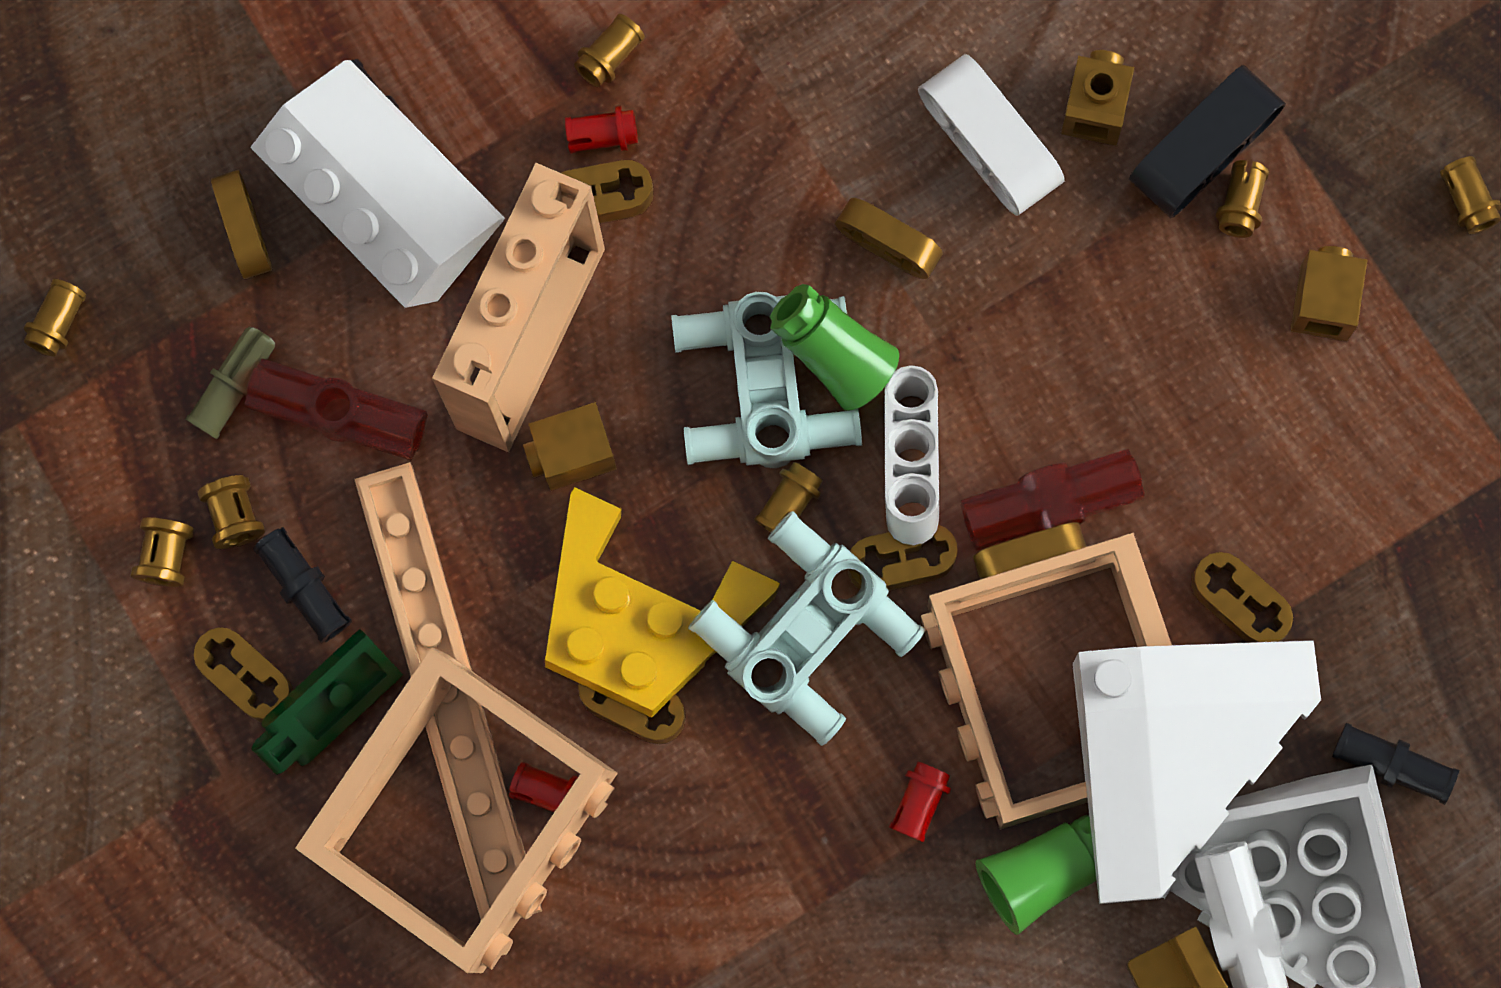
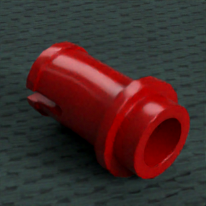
[565,105,638,154]
[509,762,578,812]
[889,762,951,842]

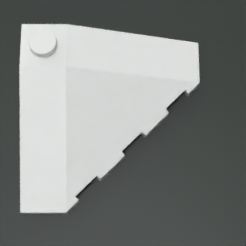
[1073,641,1321,904]
[1162,765,1421,988]

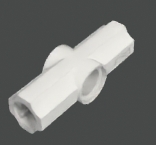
[1195,841,1289,988]

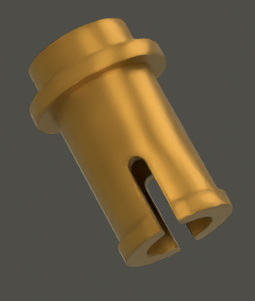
[574,14,645,87]
[1440,156,1501,234]
[1216,160,1269,238]
[23,279,86,357]
[754,462,823,532]

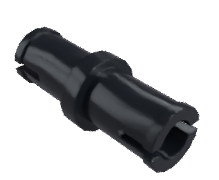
[253,527,352,644]
[1332,723,1460,805]

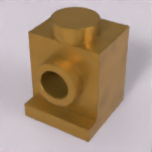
[1061,50,1135,146]

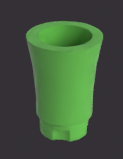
[770,284,899,411]
[975,815,1097,935]

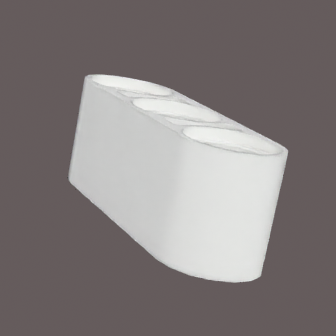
[918,54,1065,216]
[885,366,939,545]

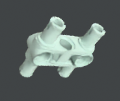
[671,292,862,468]
[688,511,925,746]

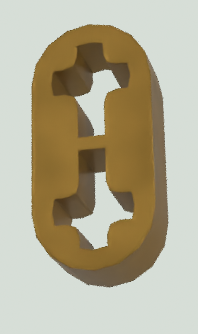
[561,160,653,223]
[211,170,272,279]
[835,198,943,279]
[973,522,1087,580]
[848,525,957,591]
[1191,552,1293,643]
[194,627,293,722]
[578,684,685,744]

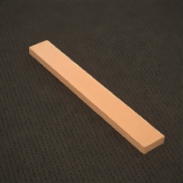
[354,462,542,920]

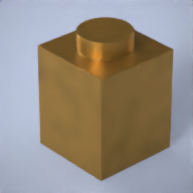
[1290,246,1368,341]
[523,402,617,491]

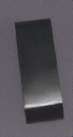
[1129,65,1286,219]

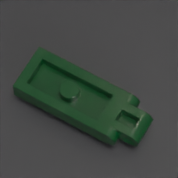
[251,629,403,775]

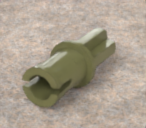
[185,326,275,439]

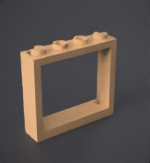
[432,163,605,452]
[921,533,1172,830]
[295,648,618,973]

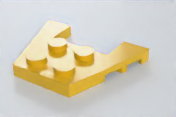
[545,487,780,718]

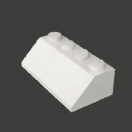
[250,60,505,308]

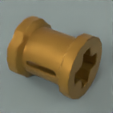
[197,475,265,549]
[130,518,194,587]

